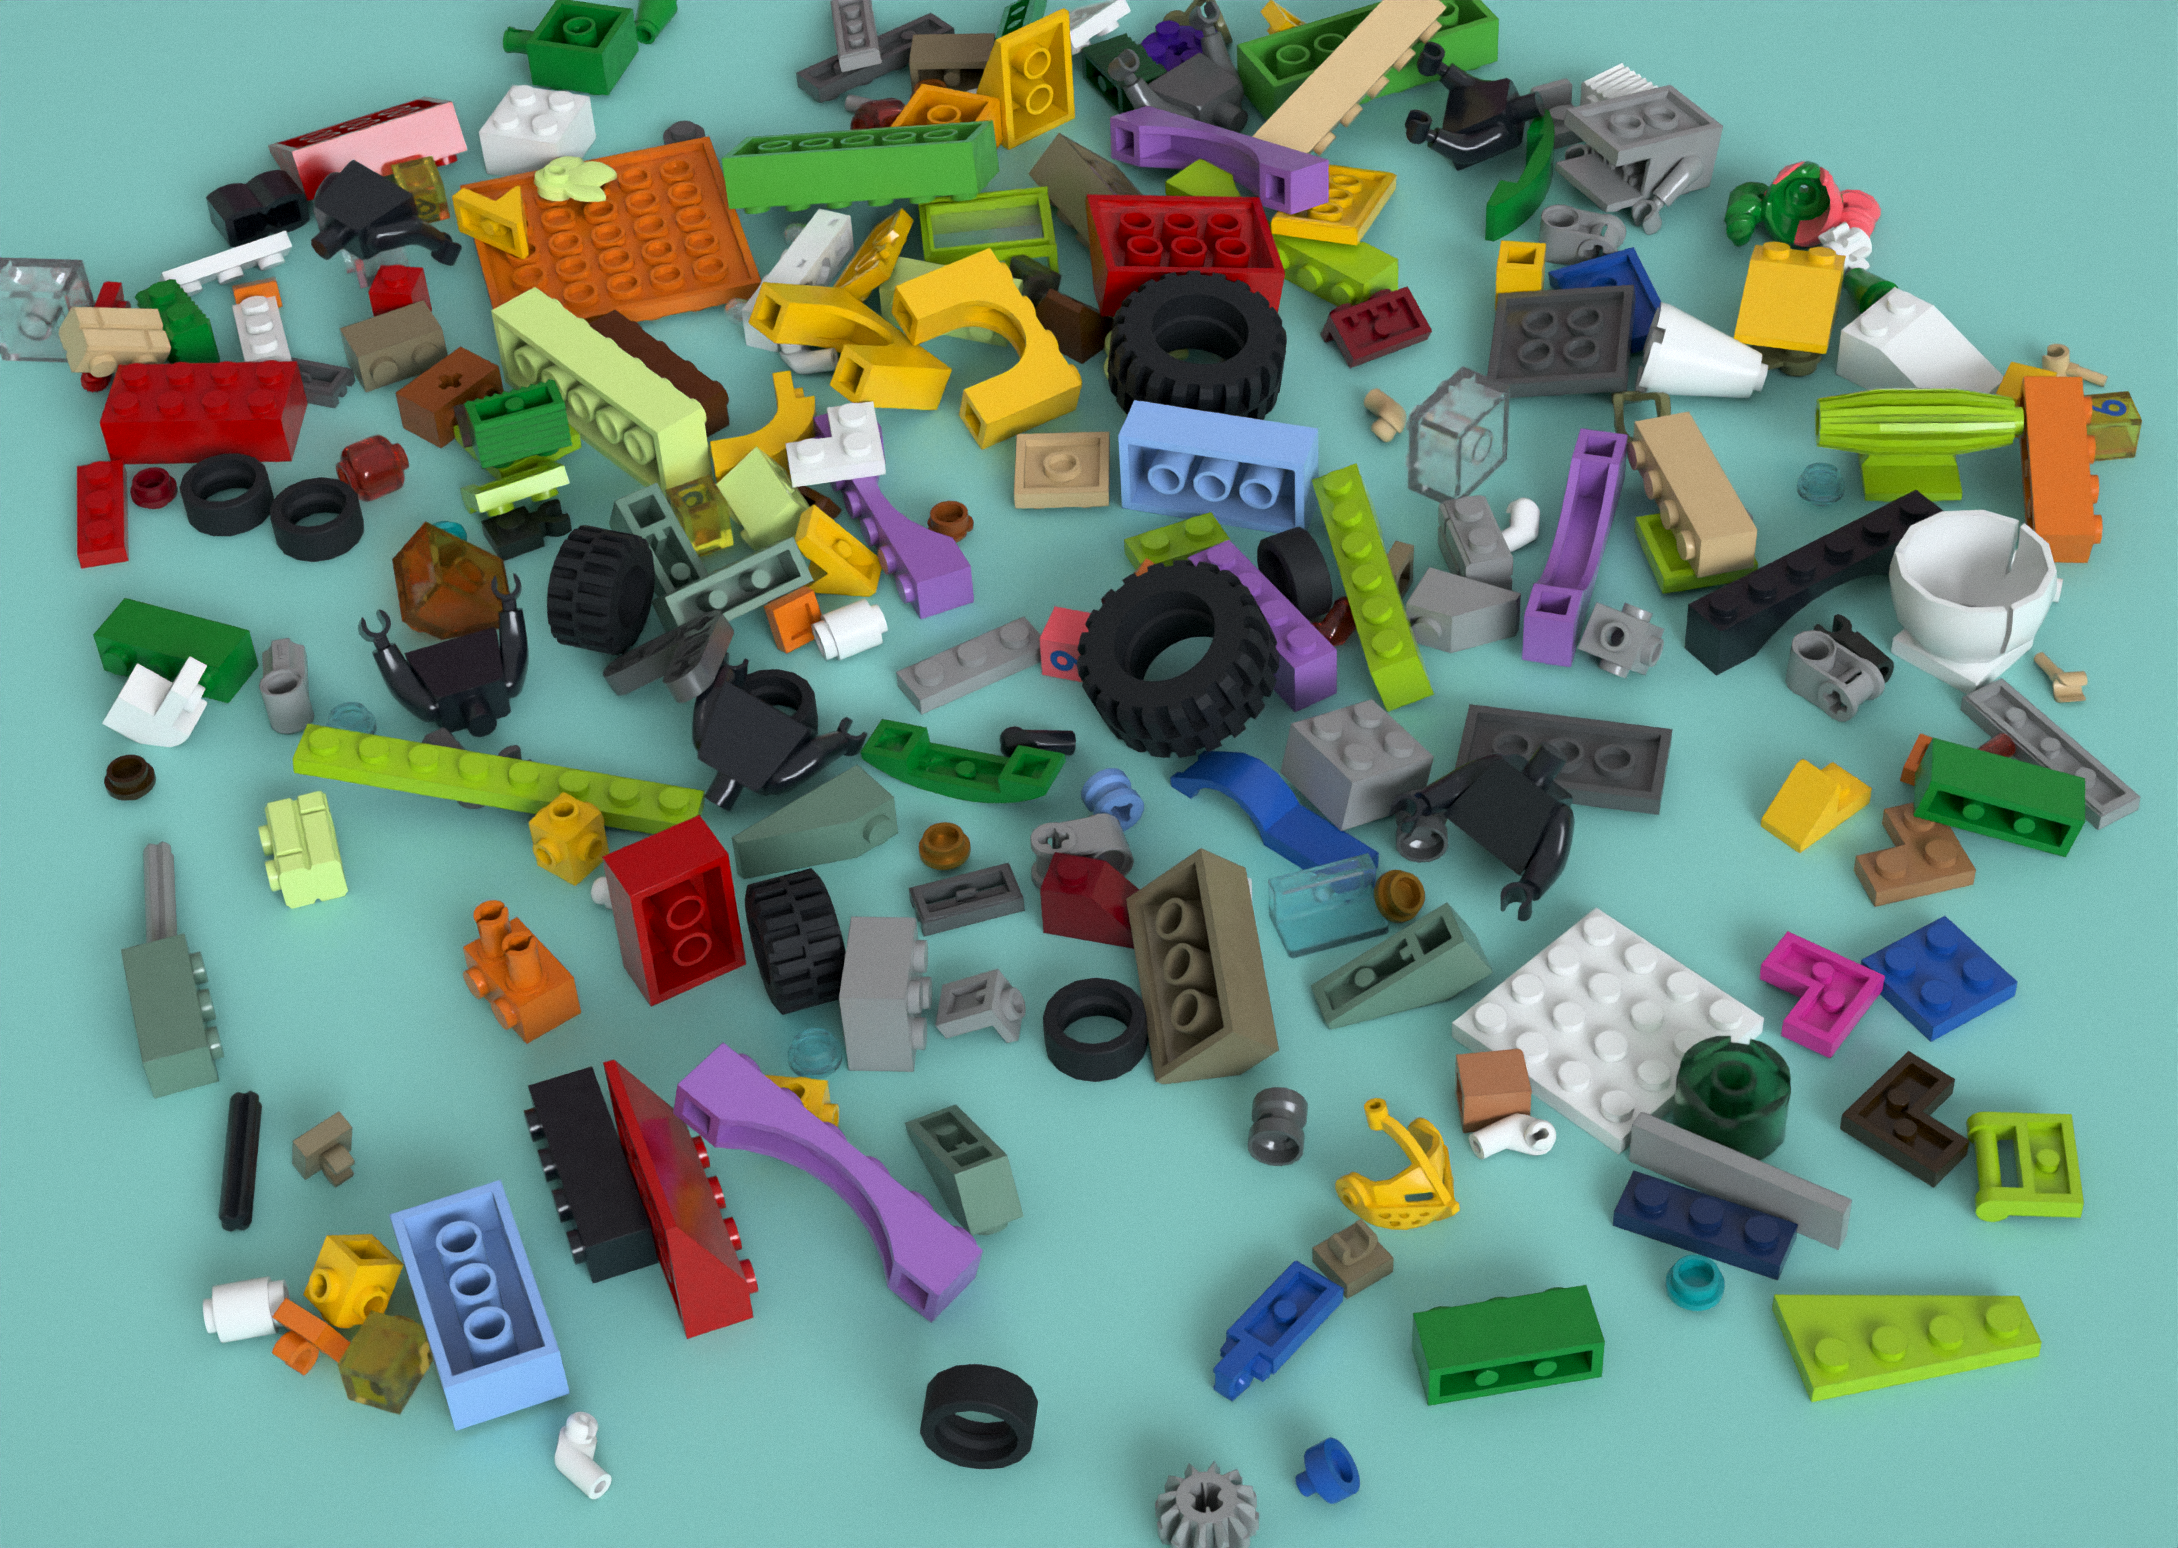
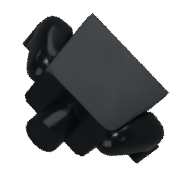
[1405,42,1545,171]
[311,159,462,266]
[358,573,529,737]
[692,652,868,811]
[1388,742,1575,921]

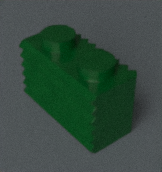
[1081,33,1167,114]

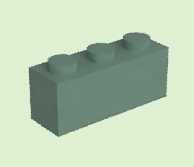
[651,537,814,633]
[121,933,224,1098]

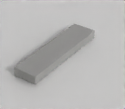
[830,0,882,72]
[1960,678,2141,830]
[1629,1112,1852,1250]

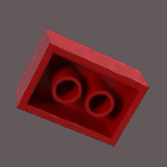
[602,815,746,1007]

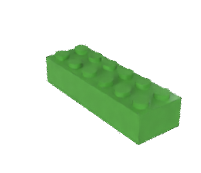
[1237,0,1499,120]
[721,120,999,214]

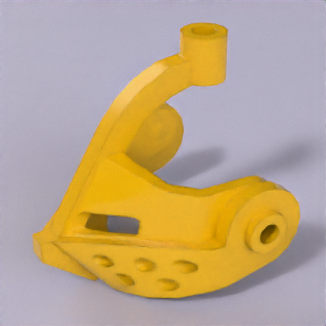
[1335,1098,1460,1230]

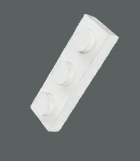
[159,230,292,297]
[232,296,292,362]

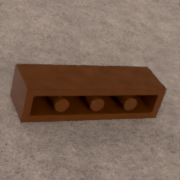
[589,310,730,438]

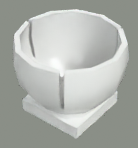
[1889,510,2057,695]

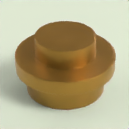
[919,822,971,870]
[1374,870,1425,923]

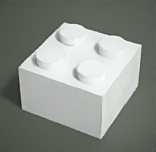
[479,85,596,177]

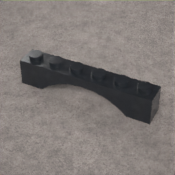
[1684,490,1943,676]

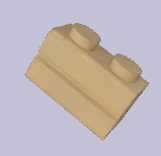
[59,307,171,377]

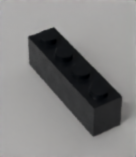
[523,1066,659,1283]

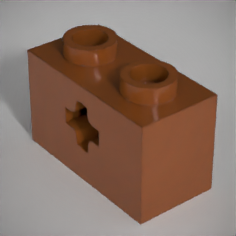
[395,347,504,448]

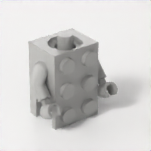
[1555,85,1723,235]

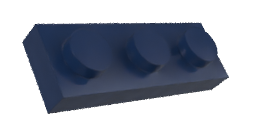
[1613,1170,1798,1280]

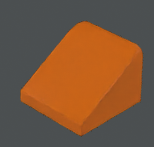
[232,277,283,308]

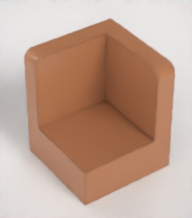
[1455,1049,1532,1133]

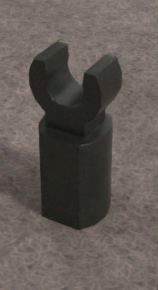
[1813,614,1894,683]

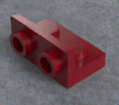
[1320,286,1432,368]

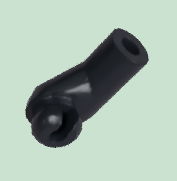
[999,726,1076,758]

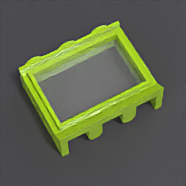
[918,186,1060,285]

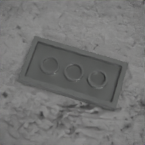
[1455,704,1673,815]

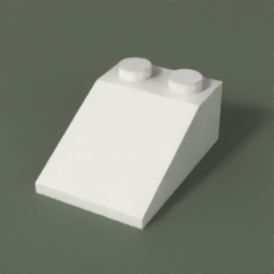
[1836,287,2004,394]

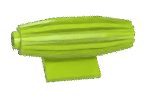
[1815,388,2024,502]

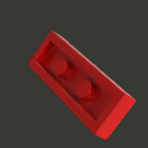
[77,459,129,569]

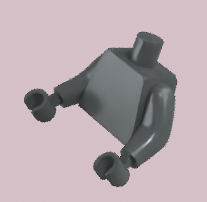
[1108,1,1248,133]

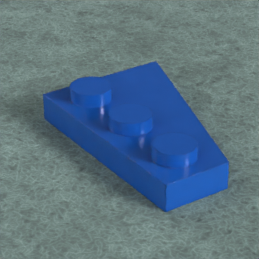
[1548,247,1661,353]

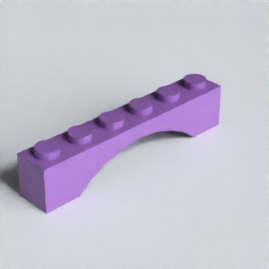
[1110,106,1329,215]
[812,413,974,619]
[1522,428,1628,667]
[673,1042,983,1323]

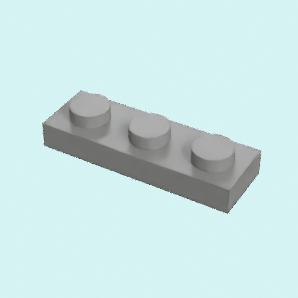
[896,616,1041,715]

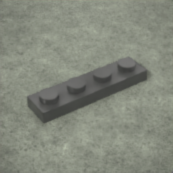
[796,13,955,103]

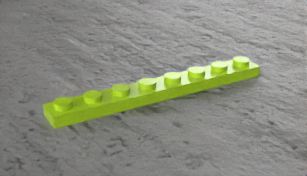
[292,723,705,834]

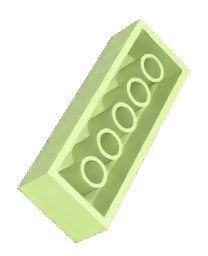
[491,287,713,505]

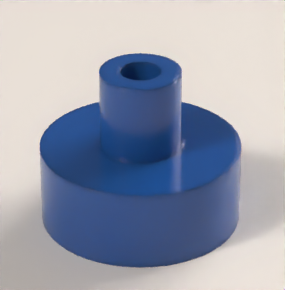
[1296,1437,1360,1504]

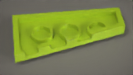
[1772,1294,2042,1402]

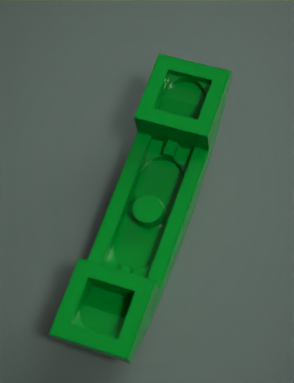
[1485,109,1555,242]
[860,719,1066,803]

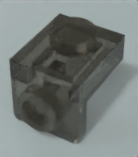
[1009,254,1062,308]

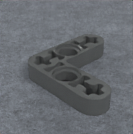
[602,610,734,703]

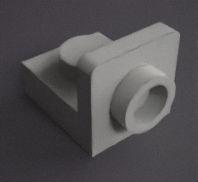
[1529,79,1583,149]
[935,969,1026,1043]

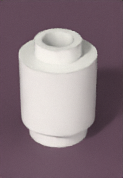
[811,599,888,661]
[203,1276,290,1343]

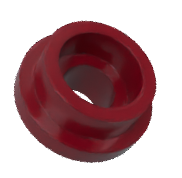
[130,467,178,509]

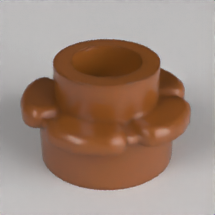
[927,501,974,543]

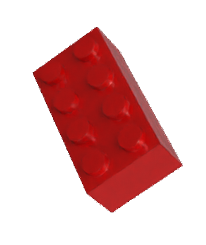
[99,360,308,465]

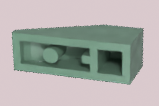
[609,483,708,597]
[732,765,898,879]
[1311,902,1493,1030]
[905,1104,1024,1236]

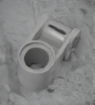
[1538,204,1626,265]
[1785,630,1885,722]
[1030,813,1134,889]

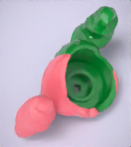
[1724,161,1881,248]

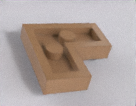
[1854,802,1976,907]

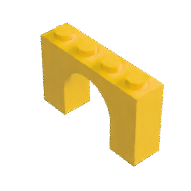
[891,248,1082,450]
[748,282,952,410]

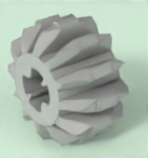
[1155,1461,1259,1548]

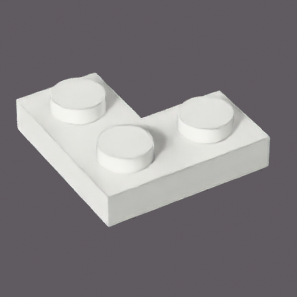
[785,401,886,488]

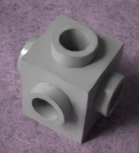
[1578,602,1665,678]

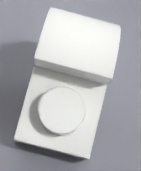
[102,656,208,747]

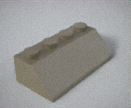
[1028,133,1143,250]
[1126,848,1279,1084]

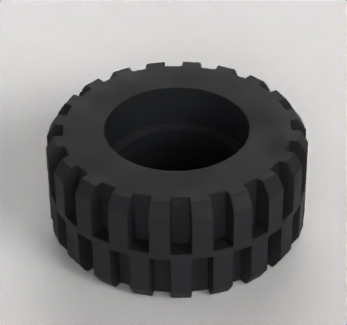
[1107,271,1287,420]
[1077,560,1279,758]

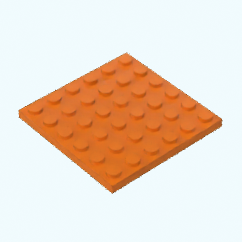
[460,136,761,324]

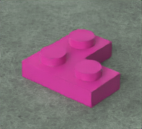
[1759,931,1885,1058]

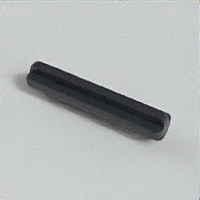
[218,1091,262,1232]

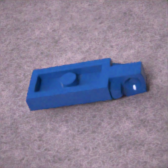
[1213,1261,1344,1402]

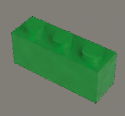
[93,598,259,704]
[1913,737,2085,857]
[1412,1285,1605,1406]

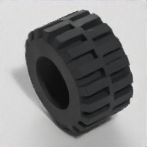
[547,525,655,656]
[745,868,846,1015]

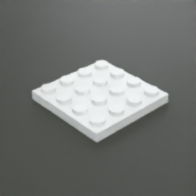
[1452,907,1764,1155]

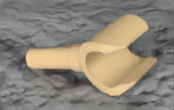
[2042,344,2108,387]
[2034,652,2088,703]

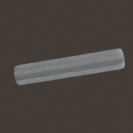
[143,841,177,943]

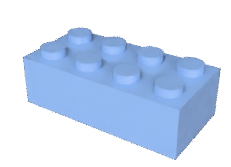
[1118,400,1319,533]
[389,1180,570,1431]

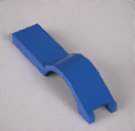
[1170,750,1379,895]

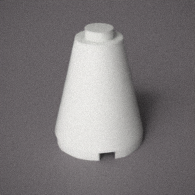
[1634,302,1768,398]

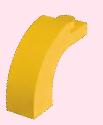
[710,370,817,506]

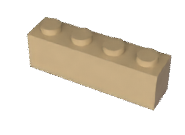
[1627,411,1757,578]

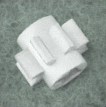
[1818,222,1872,280]

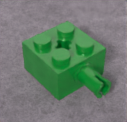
[503,0,639,95]

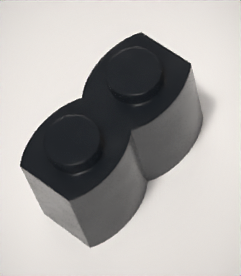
[206,170,310,247]

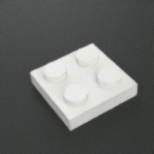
[1069,0,1131,55]

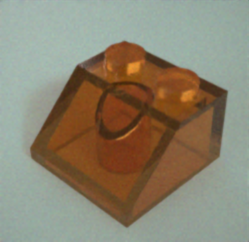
[392,521,510,640]

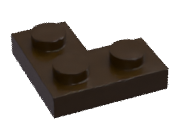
[1840,1051,1970,1188]

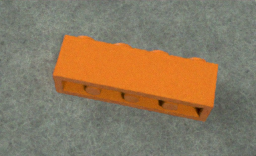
[2017,376,2103,563]

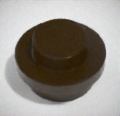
[104,754,156,801]

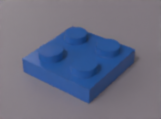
[1861,916,2018,1042]

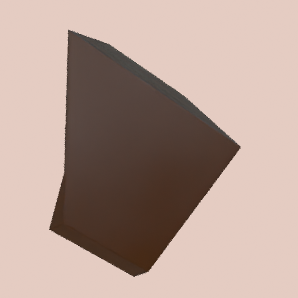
[1035,288,1113,364]

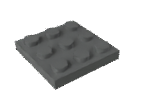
[1486,285,1636,399]

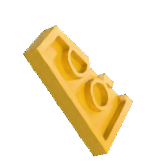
[833,208,914,303]

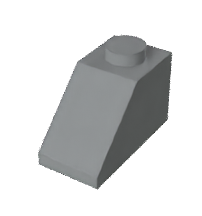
[1406,567,1521,653]

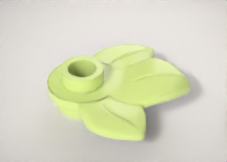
[534,156,617,202]

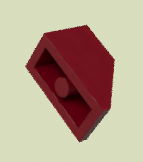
[1040,852,1139,949]

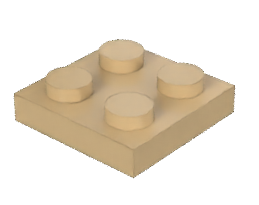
[1014,431,1110,509]

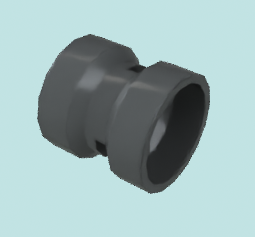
[1395,789,1448,863]
[1248,1087,1308,1166]

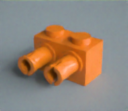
[463,900,581,1044]

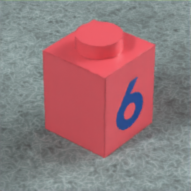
[1039,606,1091,682]

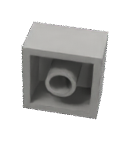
[1281,699,1434,831]
[839,917,932,1072]

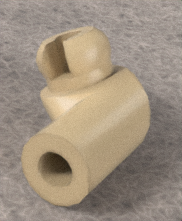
[1364,388,1407,443]

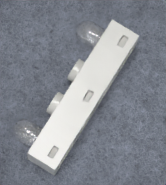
[725,209,854,353]

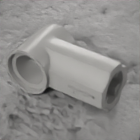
[259,638,314,734]

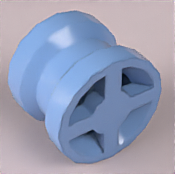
[1081,768,1144,831]

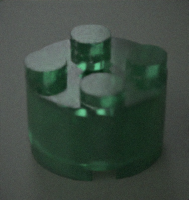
[1672,1036,1791,1160]

